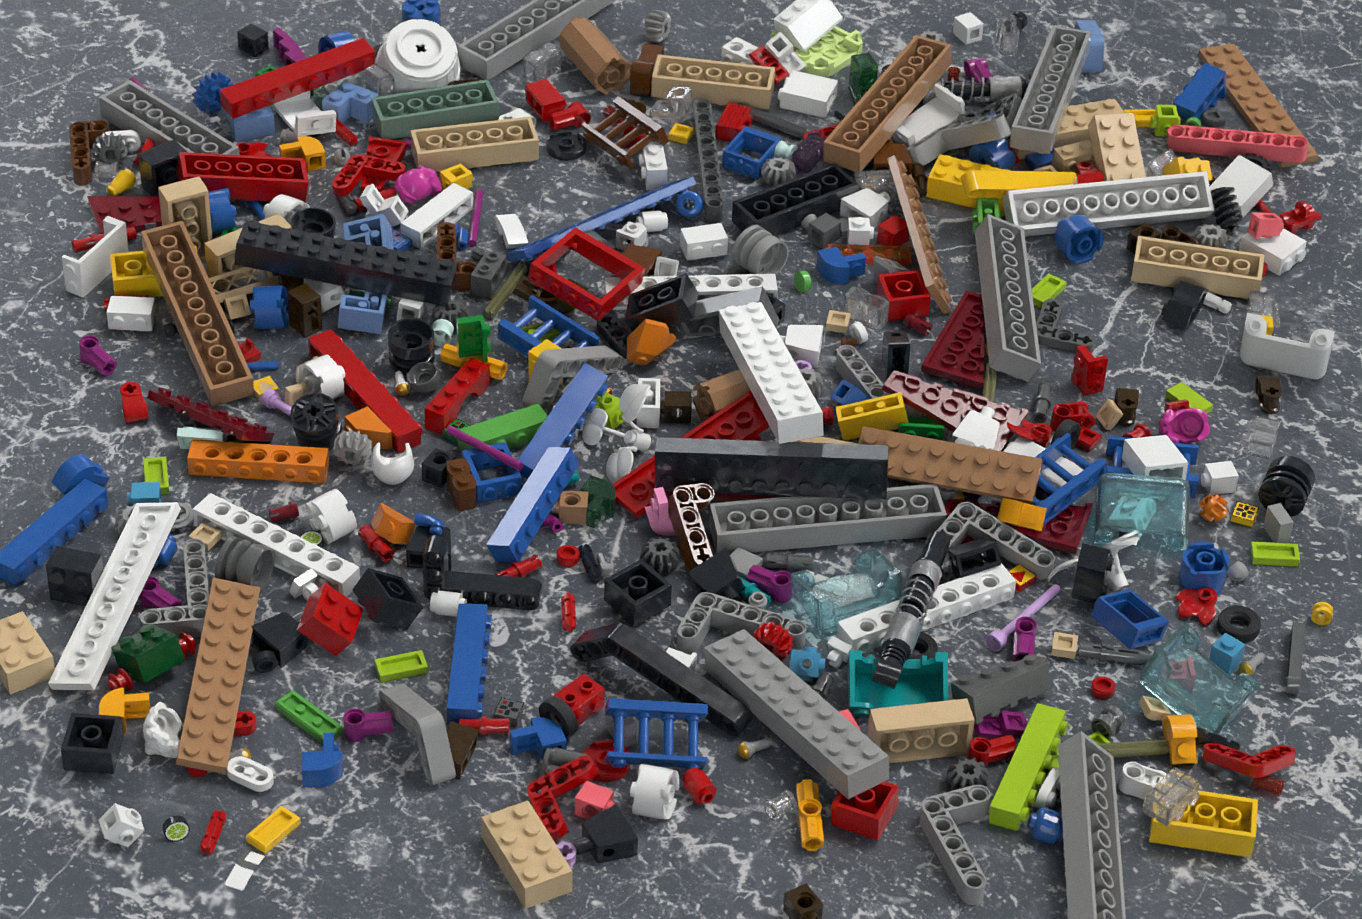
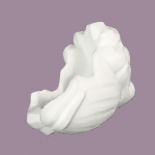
[143,702,183,758]

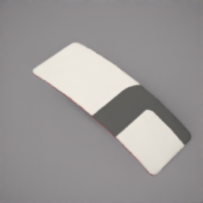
[225,850,265,891]

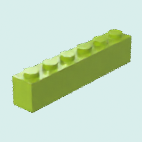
[989,703,1069,831]

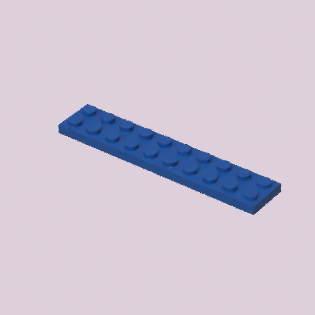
[505,176,696,263]

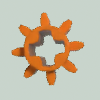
[1199,494,1228,522]

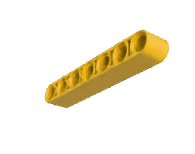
[961,170,1076,198]

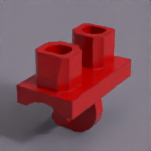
[1280,200,1322,235]

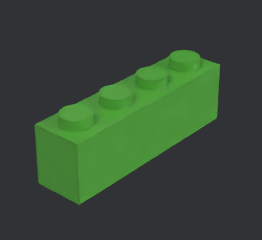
[457,404,548,453]

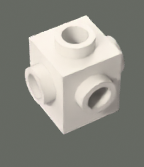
[99,803,145,847]

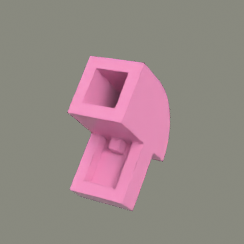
[645,487,686,536]

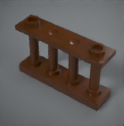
[581,96,669,170]

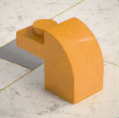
[279,136,326,171]
[997,498,1047,532]
[99,688,151,734]
[1162,714,1197,765]

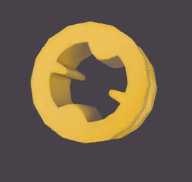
[1311,602,1333,626]

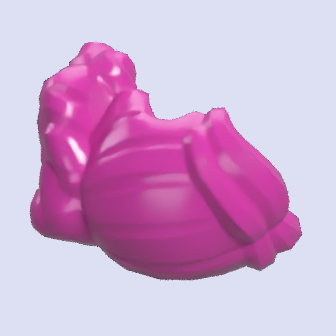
[394,165,442,204]
[1158,407,1210,444]

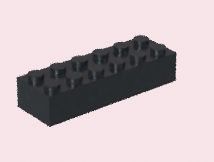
[732,163,859,236]

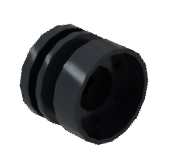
[291,208,336,238]
[388,318,435,376]
[290,393,343,451]
[1258,456,1315,517]

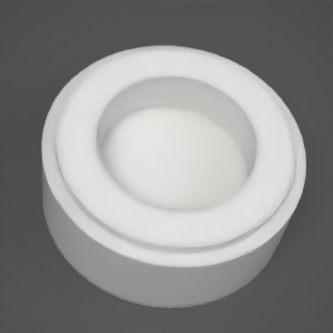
[849,321,868,344]

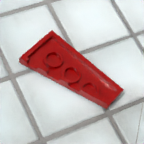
[361,136,408,193]

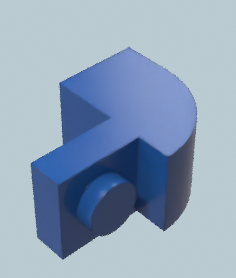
[816,247,866,284]
[830,379,869,406]
[51,454,110,495]
[510,717,567,760]
[302,733,344,788]

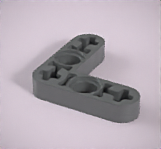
[979,93,1023,140]
[1036,299,1095,353]

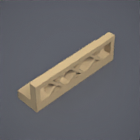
[209,267,280,303]

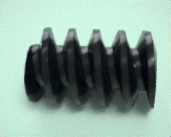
[1211,187,1243,233]

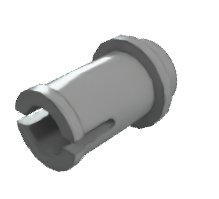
[280,128,297,144]
[748,592,767,609]

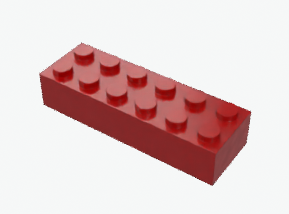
[177,152,309,203]

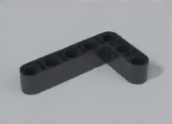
[423,535,543,610]

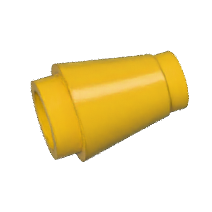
[106,169,137,196]

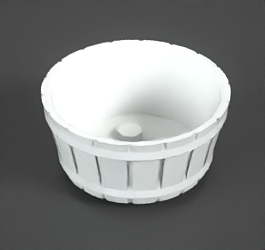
[375,19,460,95]

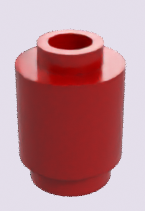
[682,767,717,805]

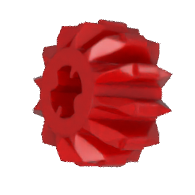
[752,621,793,661]

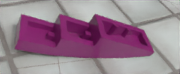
[273,27,306,66]

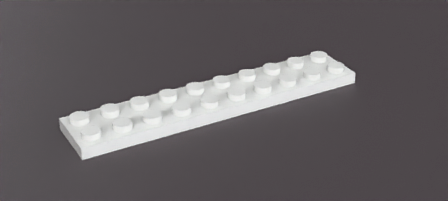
[48,502,181,690]

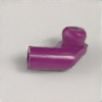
[542,514,563,533]

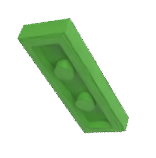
[275,690,344,744]

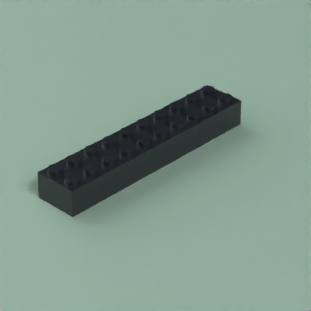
[234,220,458,307]
[655,437,889,499]

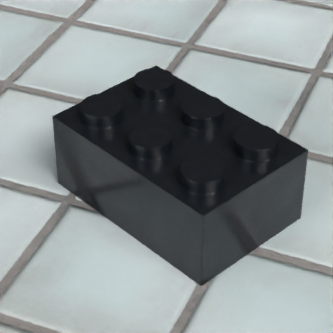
[625,273,698,332]

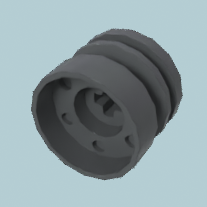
[215,536,275,594]

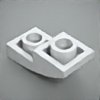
[495,214,528,249]

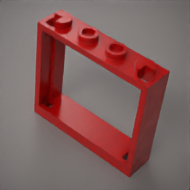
[528,227,645,321]

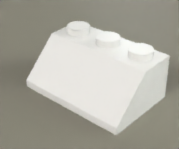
[774,0,843,52]

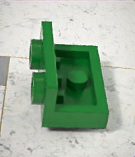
[456,315,491,362]
[898,417,944,441]

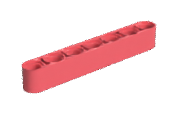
[1167,125,1308,163]

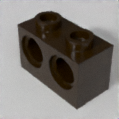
[287,283,323,338]

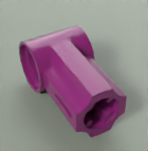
[964,57,993,83]
[79,335,117,376]
[746,564,793,602]
[139,576,182,609]
[1012,616,1037,662]
[343,709,393,742]

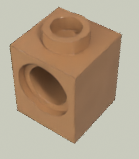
[555,491,588,524]

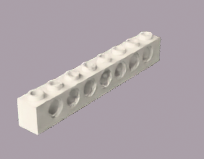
[604,274,778,310]
[193,493,360,597]
[837,563,1016,653]

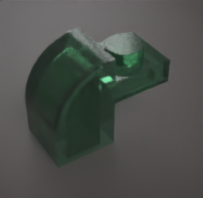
[580,475,616,528]

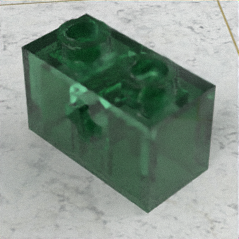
[849,52,878,101]

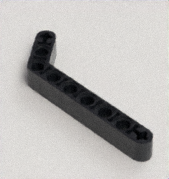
[570,623,753,736]

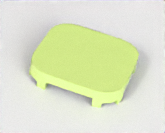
[770,26,863,77]

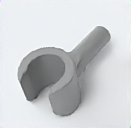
[597,553,613,577]

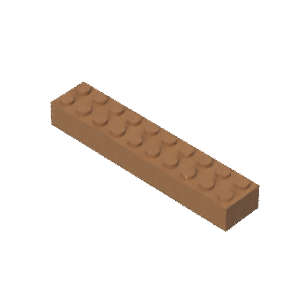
[824,35,952,173]
[141,221,254,407]

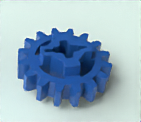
[192,72,234,114]

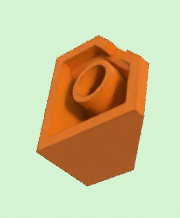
[627,319,676,365]

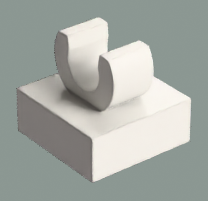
[654,256,679,276]
[289,569,318,601]
[827,636,853,669]

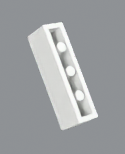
[400,183,473,249]

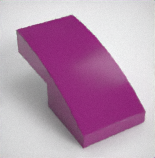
[974,711,1027,740]

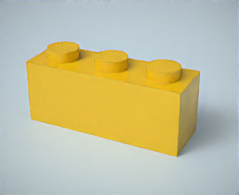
[836,392,908,441]

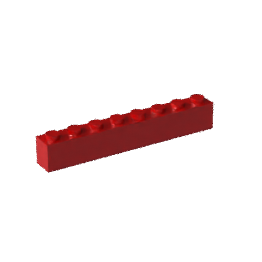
[220,38,376,119]
[308,329,423,454]

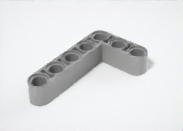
[907,114,1011,165]
[836,345,926,418]
[522,346,623,414]
[937,502,1055,579]
[140,538,209,639]
[677,592,807,655]
[379,683,456,786]
[919,785,991,905]

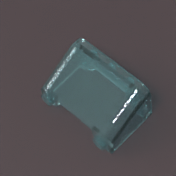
[1093,473,1190,551]
[790,548,903,637]
[1140,622,1262,735]

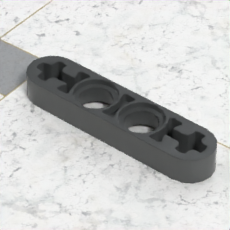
[1285,622,1305,695]

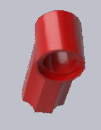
[548,102,591,131]
[967,735,1017,768]

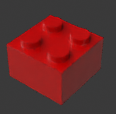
[876,270,930,321]
[297,583,364,656]
[831,781,899,841]

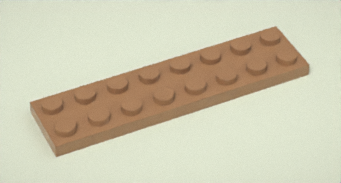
[858,426,1043,504]

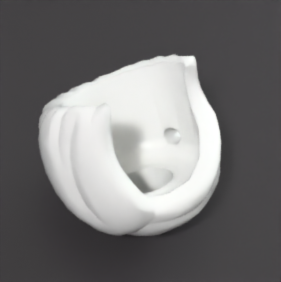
[371,442,414,485]

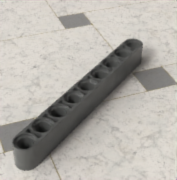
[692,98,724,224]

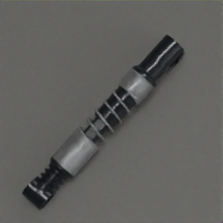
[881,64,1031,104]
[871,531,950,689]

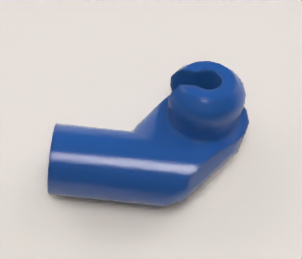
[453,223,468,250]
[414,513,444,536]

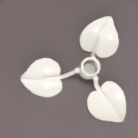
[582,384,651,484]
[1047,531,1140,592]

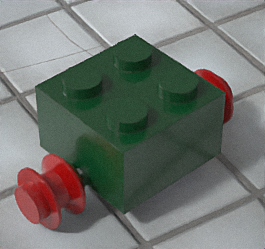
[107,624,196,691]

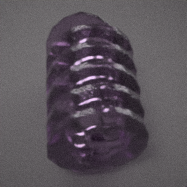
[791,131,827,173]

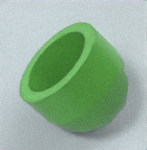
[1184,117,1201,127]

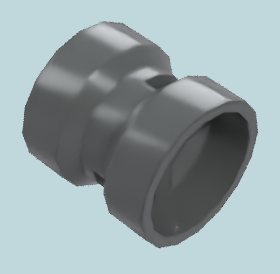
[1091,705,1125,739]

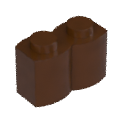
[447,458,476,511]

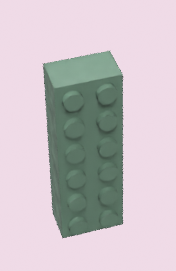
[371,80,499,140]

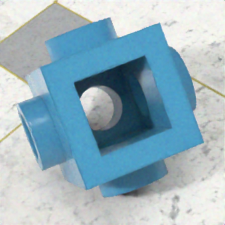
[789,646,826,682]

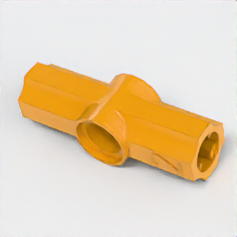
[440,343,508,381]
[796,779,824,852]

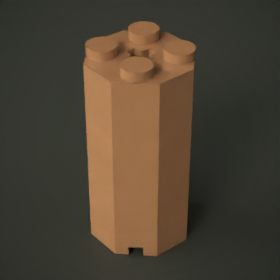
[558,17,631,95]
[693,369,750,421]

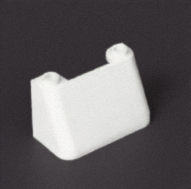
[1240,313,1335,379]

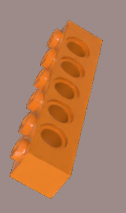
[187,440,329,484]

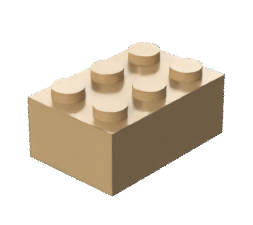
[0,611,55,695]

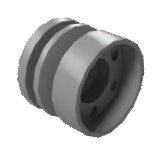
[732,225,789,275]

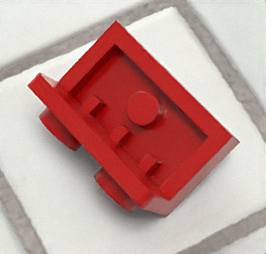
[1071,344,1108,396]

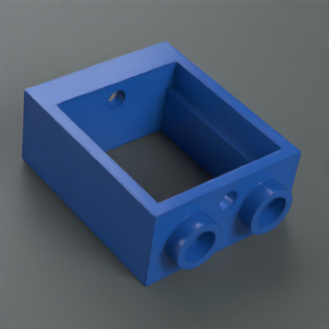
[722,126,781,180]
[462,442,522,503]
[1091,589,1170,649]

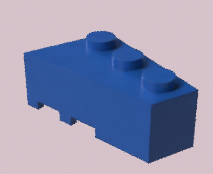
[1173,63,1227,120]

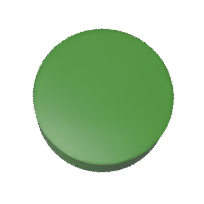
[794,270,812,292]

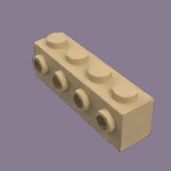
[1052,140,1095,175]

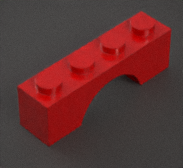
[424,358,490,435]

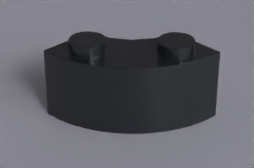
[1161,281,1208,328]
[1072,543,1114,603]

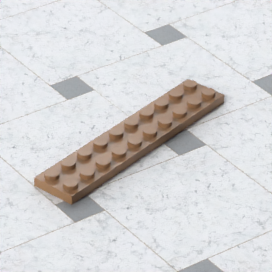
[1198,44,1318,167]
[887,155,952,315]
[176,578,260,774]

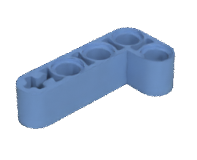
[1074,20,1105,73]

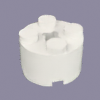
[263,194,310,225]
[296,354,345,399]
[305,489,357,545]
[630,764,679,819]

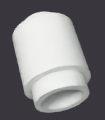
[636,211,668,232]
[430,591,467,617]

